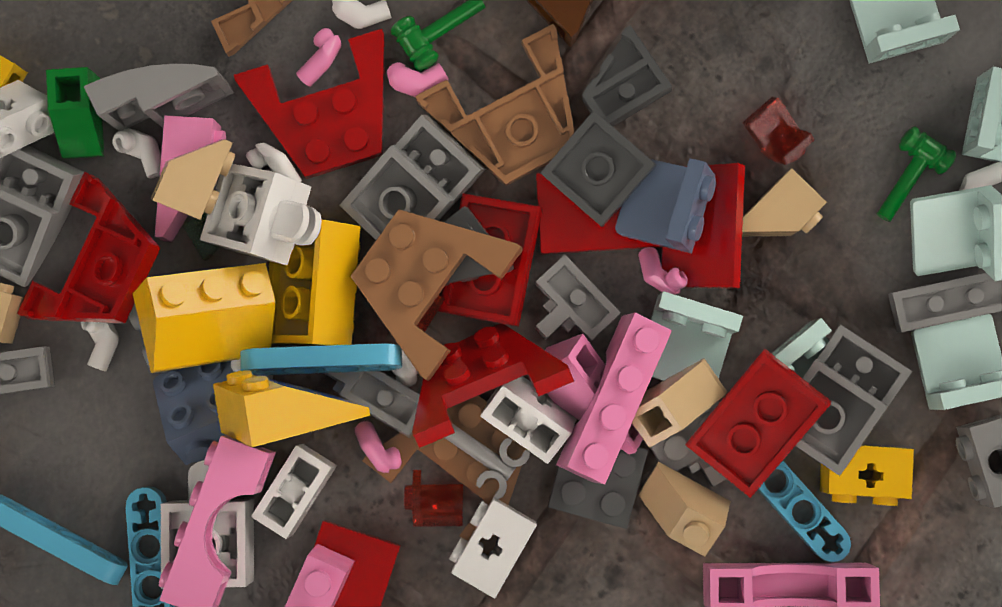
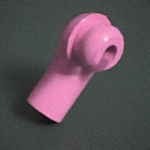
[296,28,341,87]
[387,62,448,97]
[638,247,688,295]
[355,421,402,473]

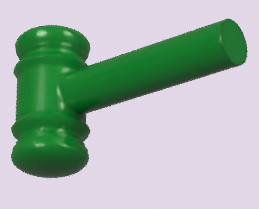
[391,0,485,71]
[877,126,956,222]

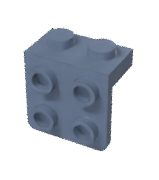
[615,158,716,253]
[153,361,233,465]

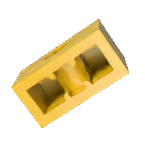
[819,445,914,506]

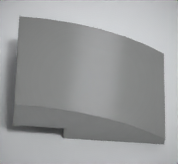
[84,64,234,131]
[339,115,487,240]
[0,145,84,287]
[796,324,913,476]

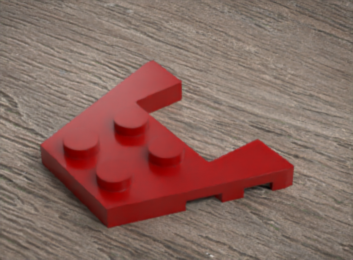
[234,29,385,179]
[17,172,160,323]
[412,324,574,448]

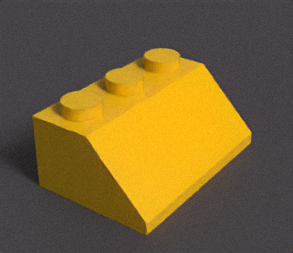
[269,219,360,346]
[132,263,275,373]

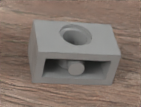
[956,414,1002,508]

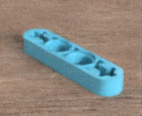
[240,344,402,375]
[758,461,851,562]
[125,486,175,607]
[0,494,128,585]

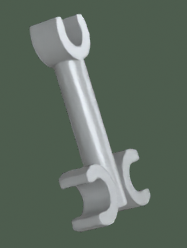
[444,413,530,500]

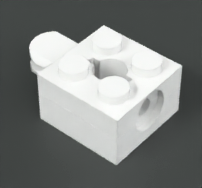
[200,164,322,265]
[161,460,254,589]

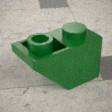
[46,67,104,159]

